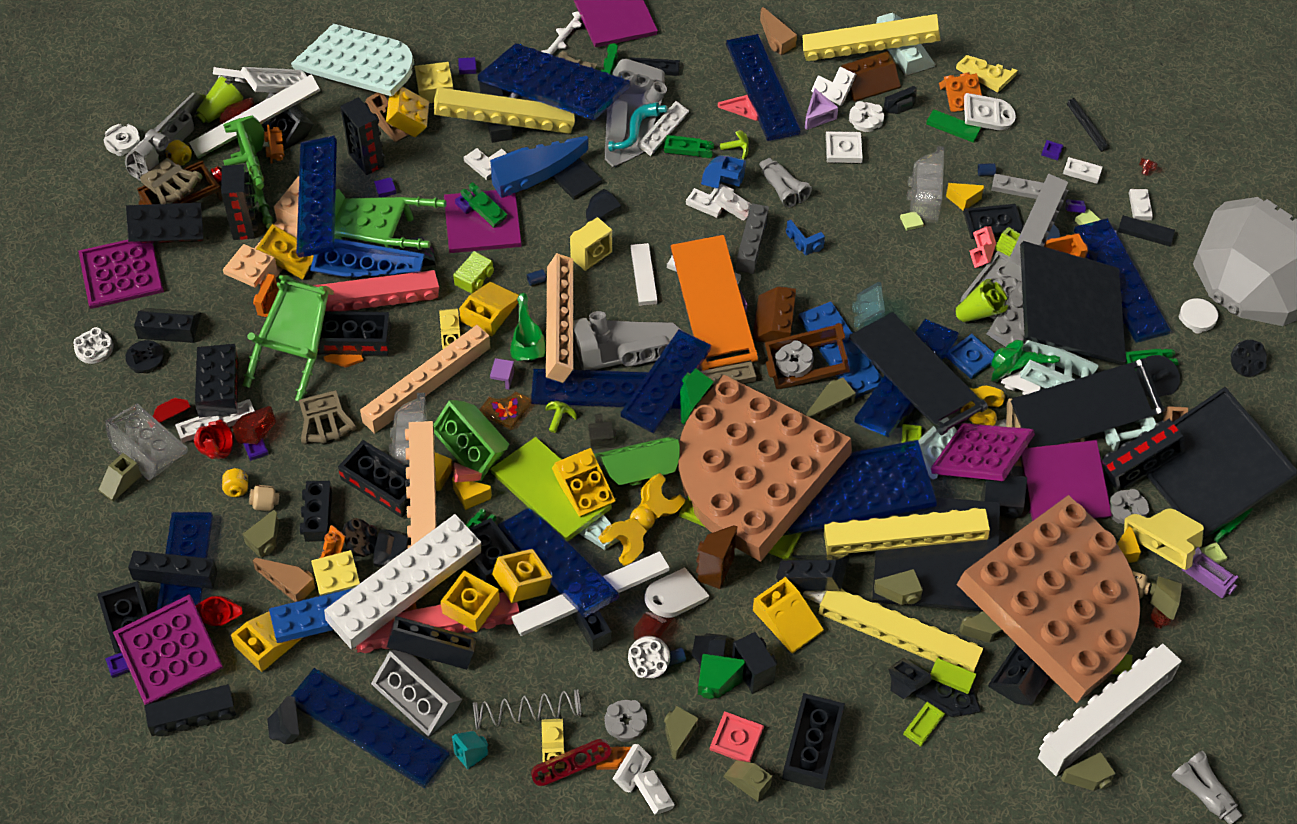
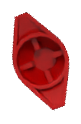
[195,596,243,626]

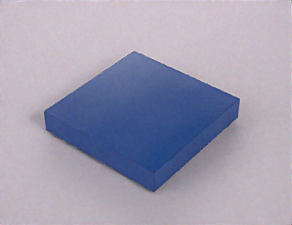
[945,334,995,379]

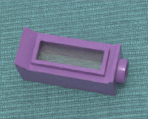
[1182,547,1238,599]

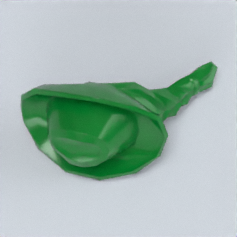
[510,293,546,361]
[991,340,1060,382]

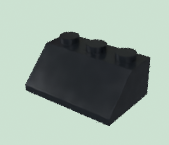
[261,93,314,150]
[134,308,201,343]
[776,554,849,591]
[988,644,1050,705]

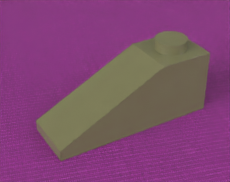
[806,377,856,421]

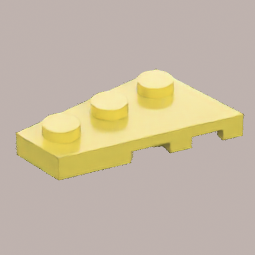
[956,55,1018,93]

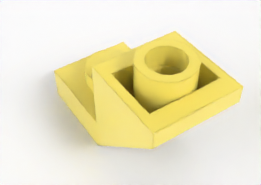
[439,308,460,349]
[541,719,564,769]

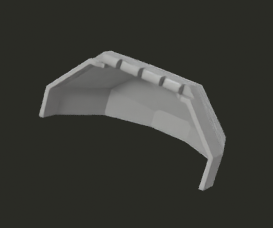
[1193,197,1297,326]

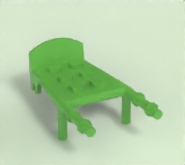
[223,115,273,229]
[321,189,447,250]
[242,275,334,402]

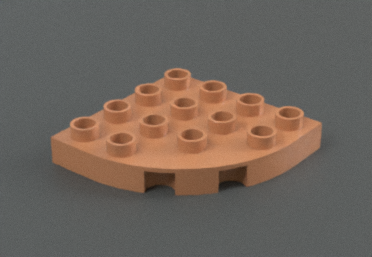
[678,375,852,562]
[957,495,1140,703]

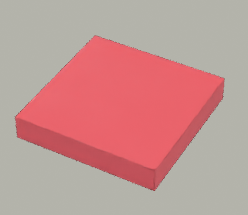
[710,711,764,762]

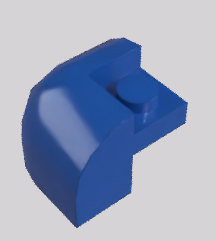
[701,155,746,188]

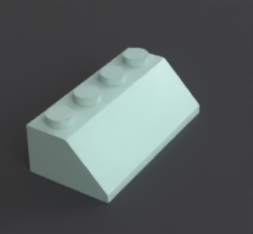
[876,13,936,76]

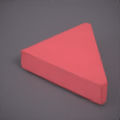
[718,95,759,121]
[452,463,482,482]

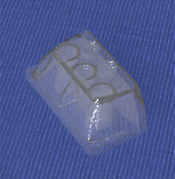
[907,146,944,223]
[389,393,428,467]
[105,403,187,481]

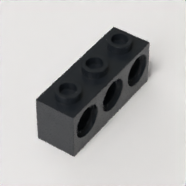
[300,480,332,542]

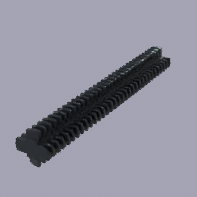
[1067,97,1109,152]

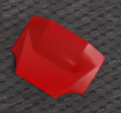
[151,398,191,426]

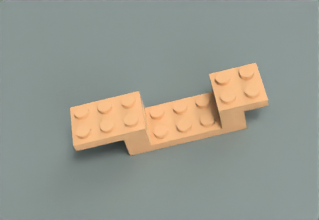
[223,170,335,287]

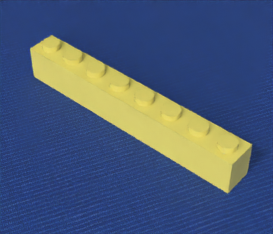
[803,14,940,61]
[434,87,575,134]
[824,508,990,555]
[819,588,983,673]

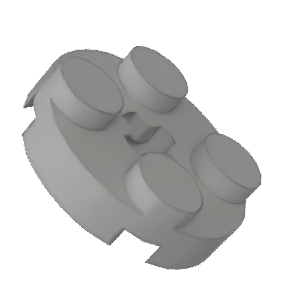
[775,341,814,378]
[1109,489,1149,524]
[605,700,647,742]

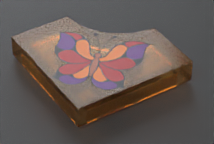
[479,391,532,430]

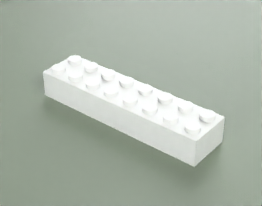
[324,514,481,650]
[1038,644,1181,776]

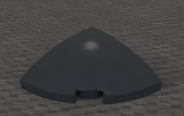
[586,189,621,223]

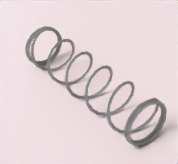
[473,689,582,729]

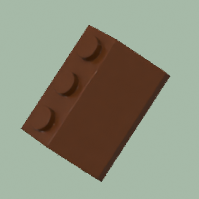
[841,52,900,102]
[752,287,796,342]
[696,525,738,589]

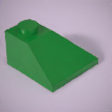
[680,368,714,424]
[698,654,744,699]

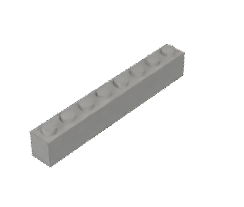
[1003,174,1068,281]

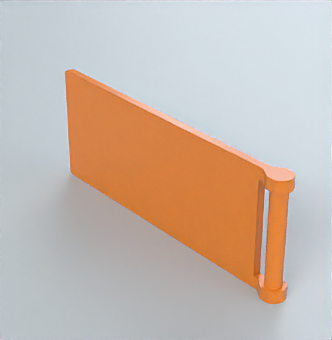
[671,235,758,371]

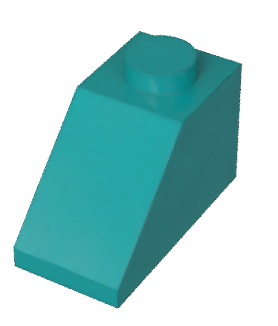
[452,731,488,770]

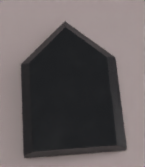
[915,670,980,717]

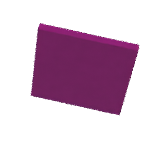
[574,0,658,47]
[444,190,521,253]
[78,240,164,309]
[930,423,1034,481]
[1020,440,1112,521]
[113,594,224,705]

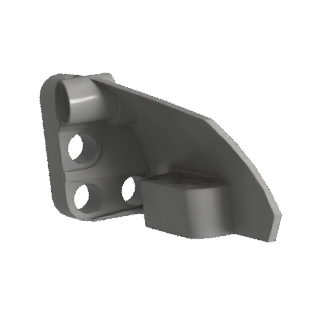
[605,59,667,167]
[125,92,207,181]
[573,311,697,372]

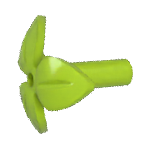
[720,130,749,159]
[545,401,577,433]

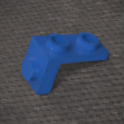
[786,220,825,256]

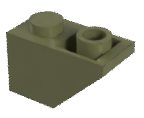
[98,453,142,502]
[959,611,1007,643]

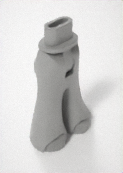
[759,158,812,208]
[1171,751,1242,824]

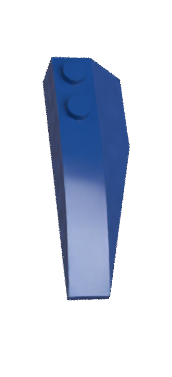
[490,136,588,198]
[310,236,425,278]

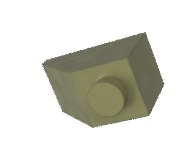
[243,510,279,558]
[874,569,922,605]
[1148,576,1182,620]
[664,706,699,760]
[1061,752,1115,791]
[724,760,772,802]

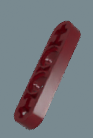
[531,739,611,786]

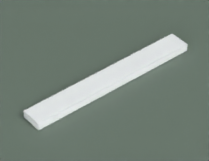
[189,74,321,159]
[512,551,669,636]

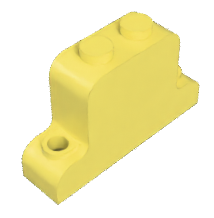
[1124,509,1204,570]

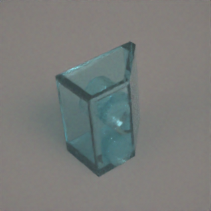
[852,282,885,330]

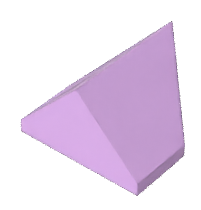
[805,87,838,130]

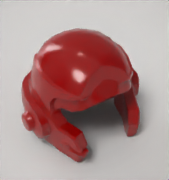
[194,420,234,459]

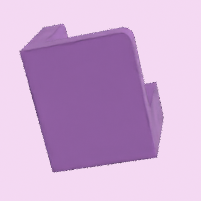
[490,358,514,390]

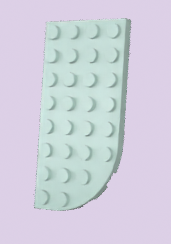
[291,24,414,96]

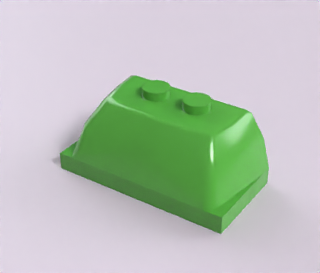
[434,400,509,482]
[595,437,680,485]

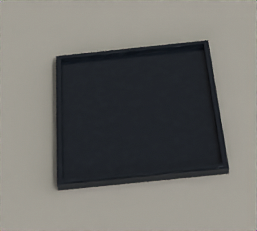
[1020,241,1126,365]
[1146,387,1297,541]
[872,493,1000,612]

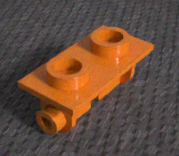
[264,125,284,163]
[320,525,346,558]

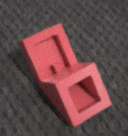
[970,226,996,268]

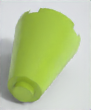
[196,76,245,123]
[956,279,1008,322]

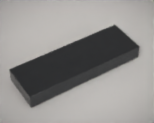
[629,57,680,76]
[1117,215,1175,246]

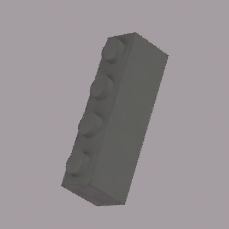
[736,203,769,274]

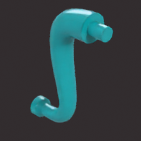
[608,102,667,152]

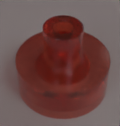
[1139,158,1158,176]
[1151,607,1172,628]

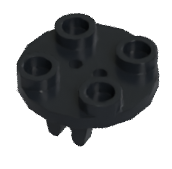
[1230,339,1267,377]
[125,340,164,374]
[343,518,377,557]

